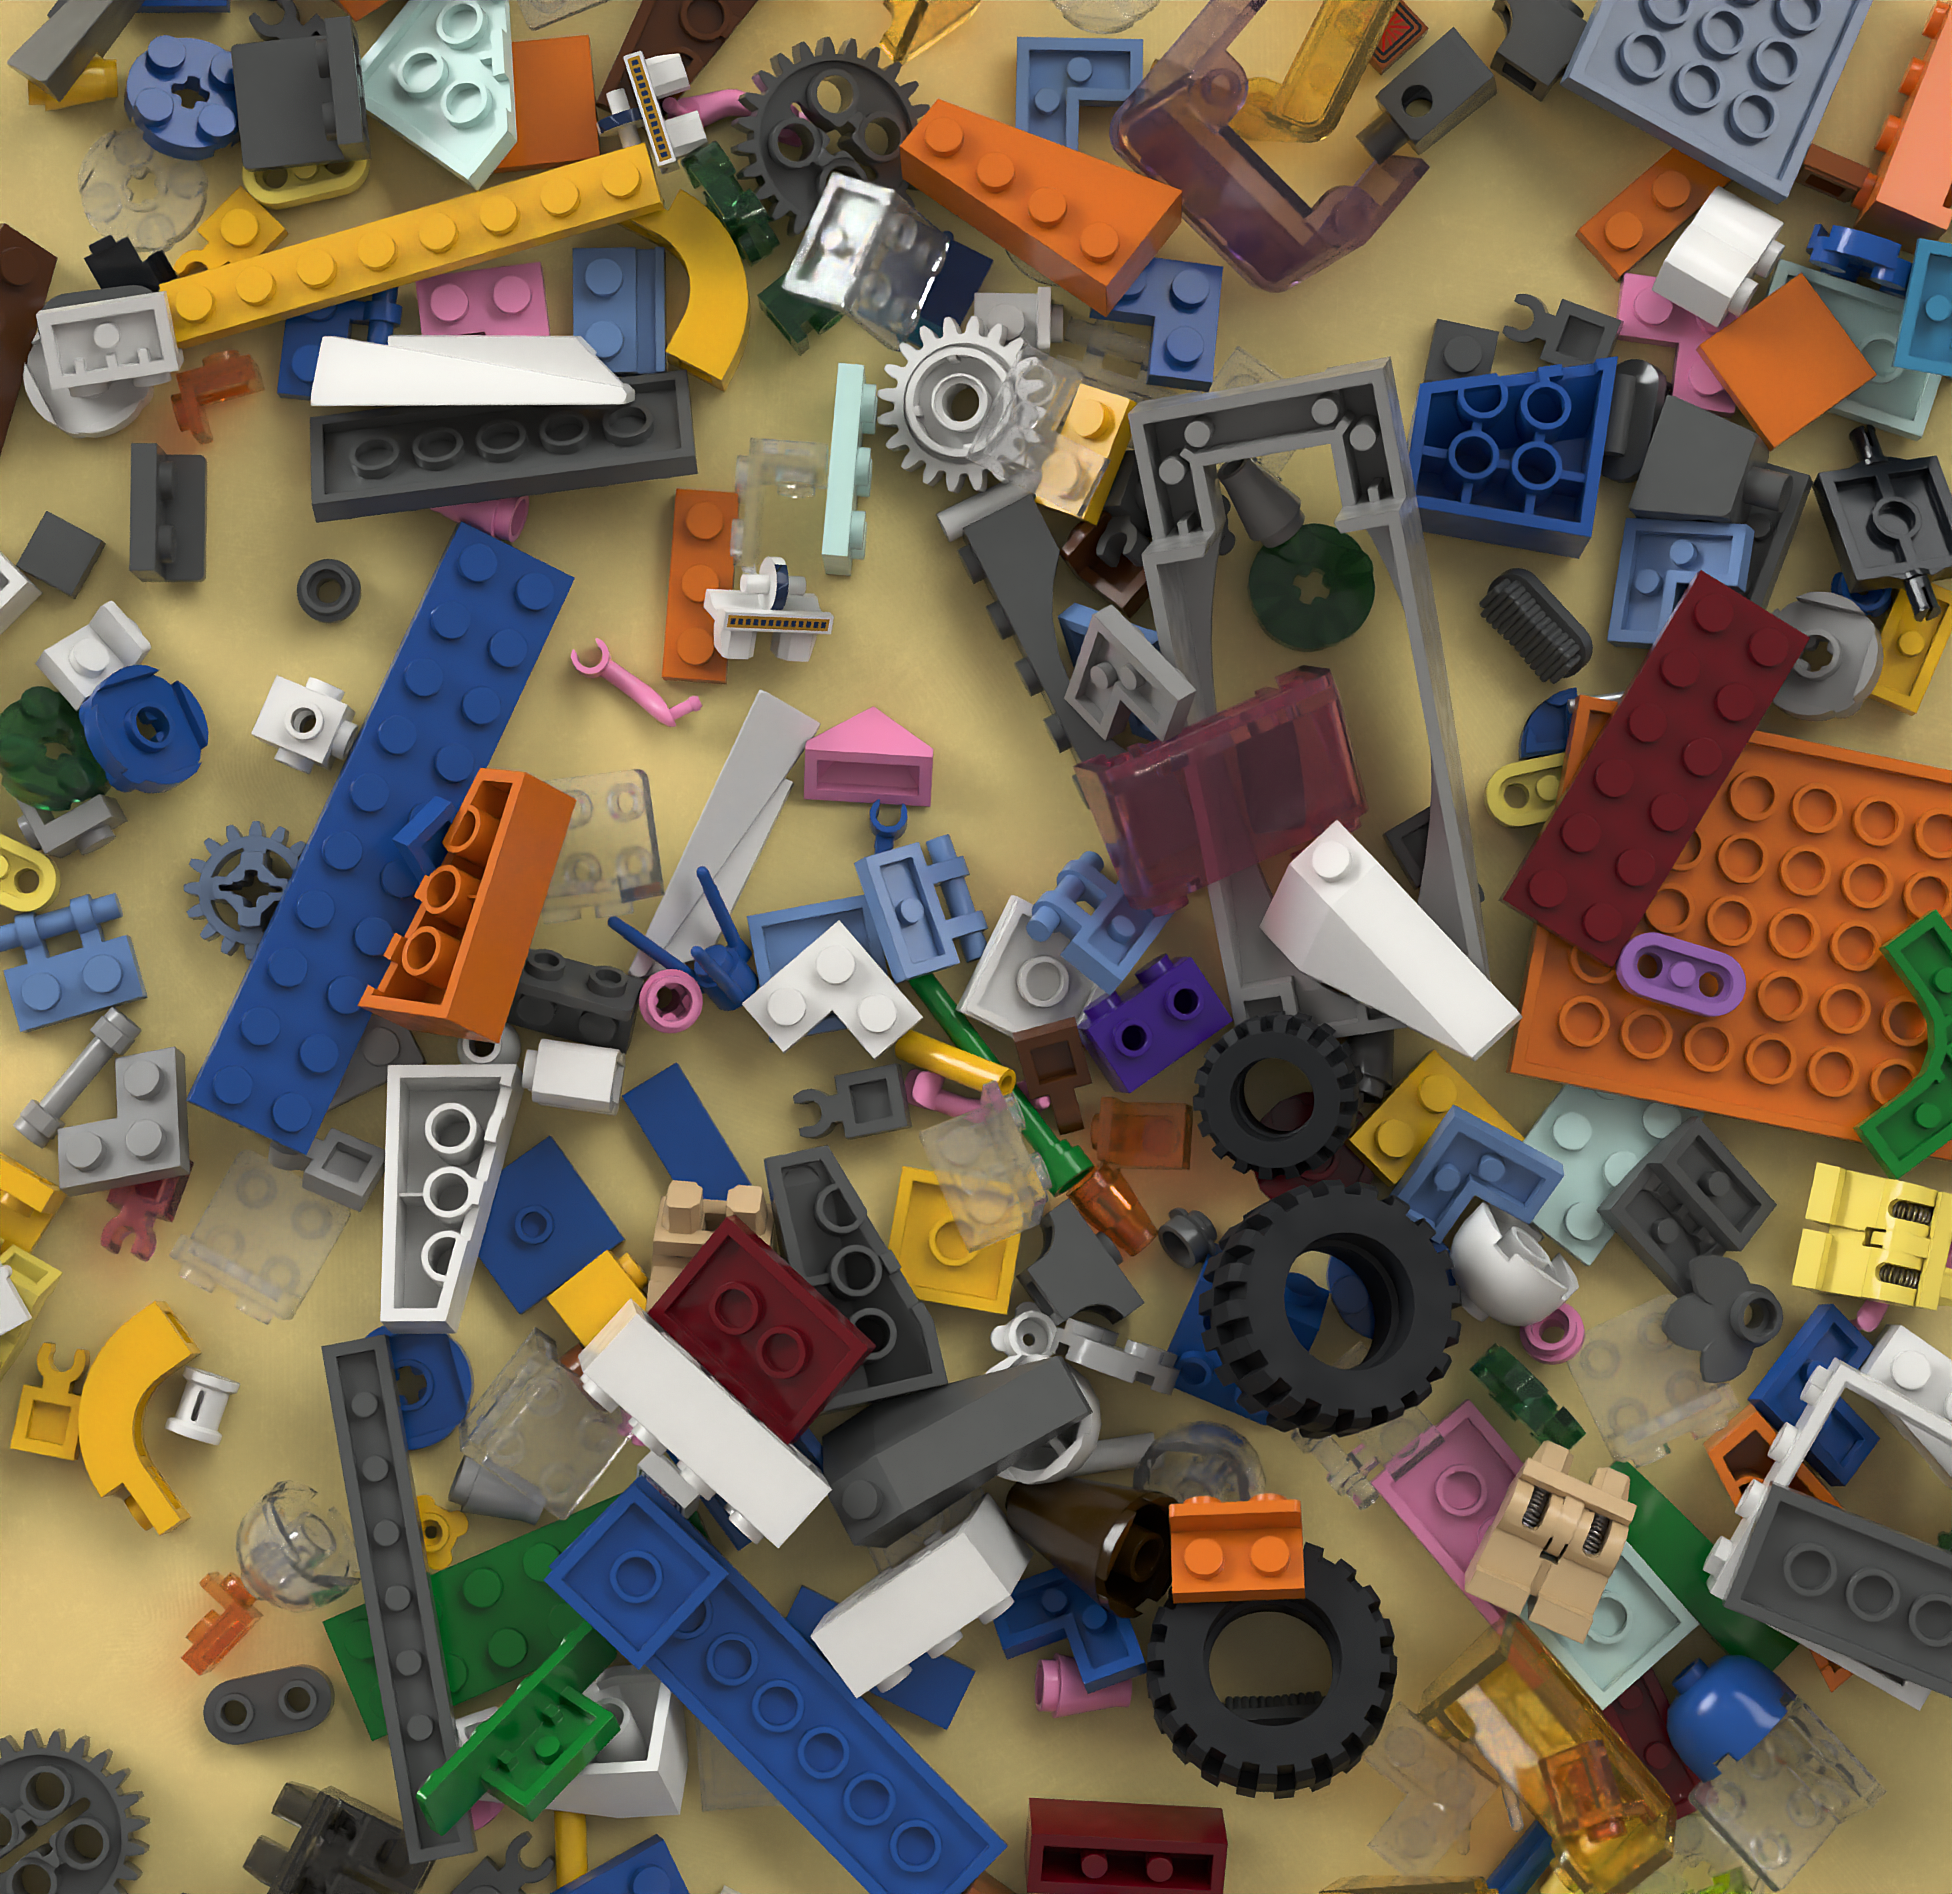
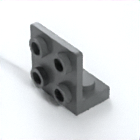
[231,16,372,172]

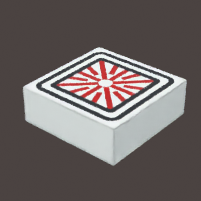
[636,1451,700,1519]

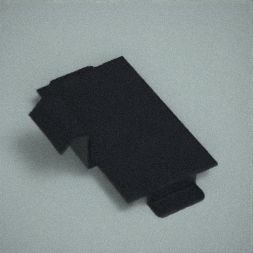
[84,235,178,293]

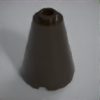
[1005,1476,1180,1618]

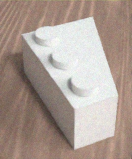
[810,1492,1034,1698]

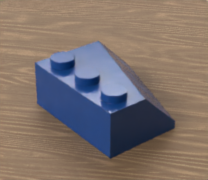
[1407,356,1618,559]

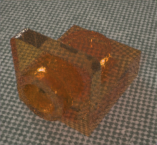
[181,1571,264,1676]
[1537,1739,1646,1844]

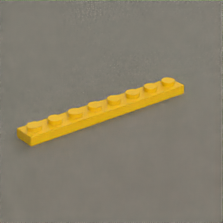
[159,142,665,350]

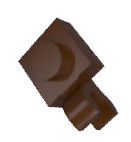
[1013,1016,1092,1135]

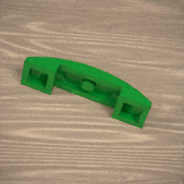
[1609,1456,1800,1671]

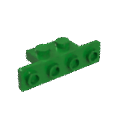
[416,1620,621,1836]

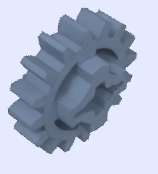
[184,821,306,961]

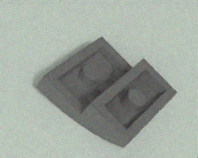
[1596,1116,1777,1298]

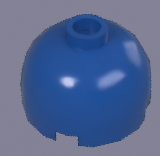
[1666,1655,1797,1783]

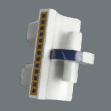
[596,51,709,175]
[703,556,834,662]

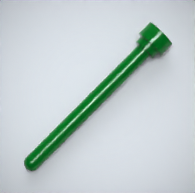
[907,973,1095,1197]

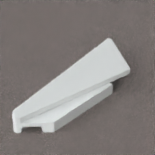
[311,335,635,406]
[628,689,820,979]

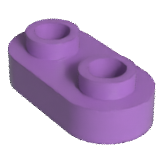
[1615,932,1746,1017]

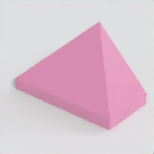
[804,706,933,807]

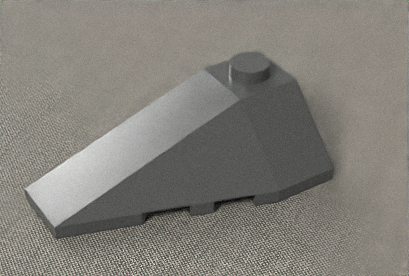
[764,1145,948,1416]
[822,1356,1093,1548]

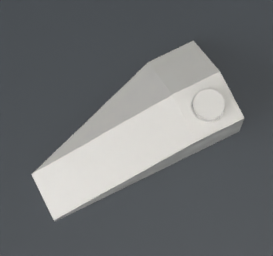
[1259,820,1523,1061]

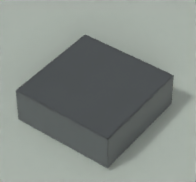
[16,511,106,599]

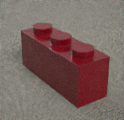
[1024,1798,1228,1894]

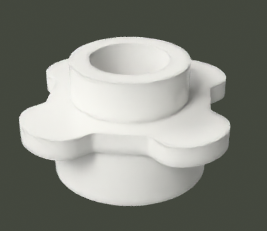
[990,1302,1058,1357]

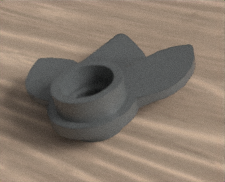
[1661,1255,1783,1383]

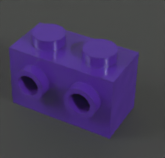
[1077,953,1233,1093]

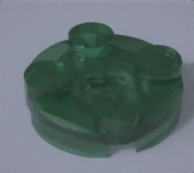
[680,141,780,267]
[1247,523,1375,652]
[0,686,112,811]
[1469,1343,1586,1451]

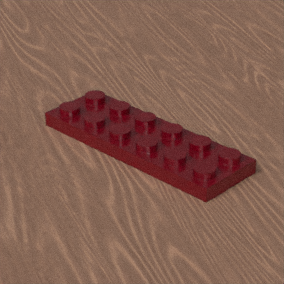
[1498,570,1810,968]

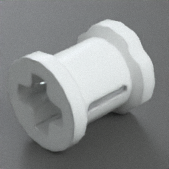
[165,1366,240,1445]

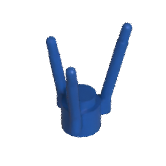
[607,866,759,1011]

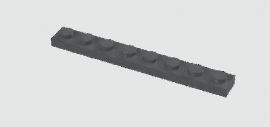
[321,1334,478,1865]

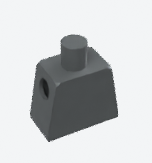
[1356,27,1497,166]
[1628,395,1793,524]

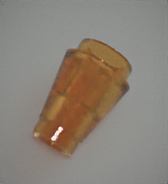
[1066,1161,1159,1257]

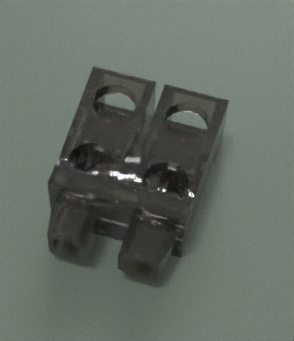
[243,1781,437,1894]

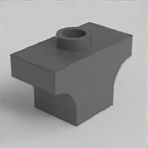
[1490,0,1587,102]
[1016,1198,1145,1327]

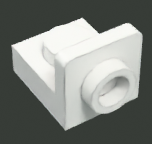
[974,287,1063,361]
[35,601,151,711]

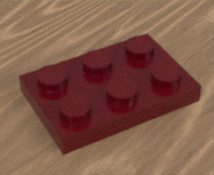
[647,1215,876,1445]

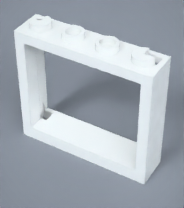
[1703,1357,1952,1711]

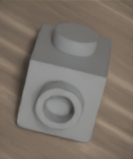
[16,793,128,858]

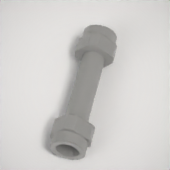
[13,1006,142,1149]

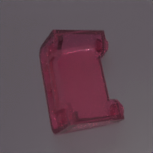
[1073,665,1369,917]

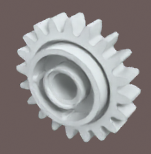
[877,316,1054,493]

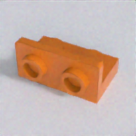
[1169,1493,1305,1603]

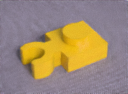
[173,185,289,278]
[10,1342,90,1461]

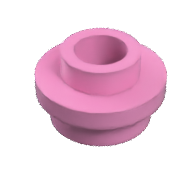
[1520,1303,1585,1365]

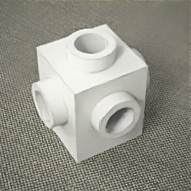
[251,675,359,774]

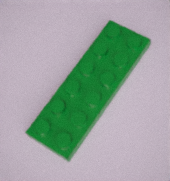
[322,1492,712,1741]

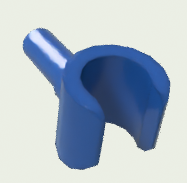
[870,799,908,854]

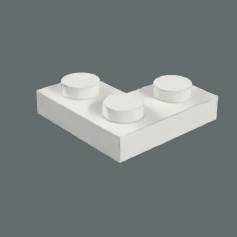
[742,920,923,1060]

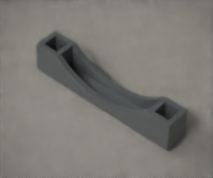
[957,494,1198,875]

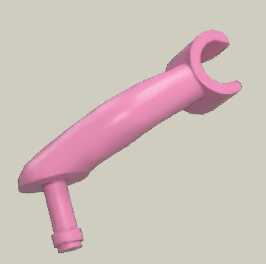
[662,89,810,147]
[904,1069,1051,1127]

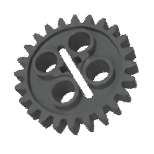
[730,37,930,246]
[0,1728,150,1894]

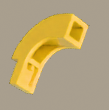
[615,189,751,392]
[78,1301,202,1535]

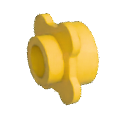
[417,1494,469,1570]

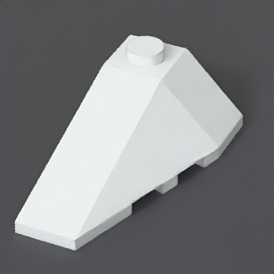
[455,1664,689,1818]

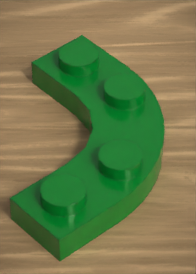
[1853,909,1952,1180]

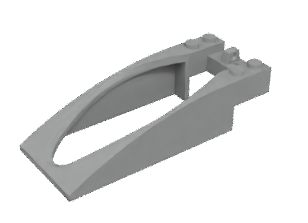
[1128,356,1491,1038]

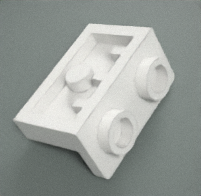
[36,291,184,397]

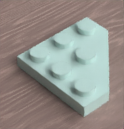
[361,0,517,191]

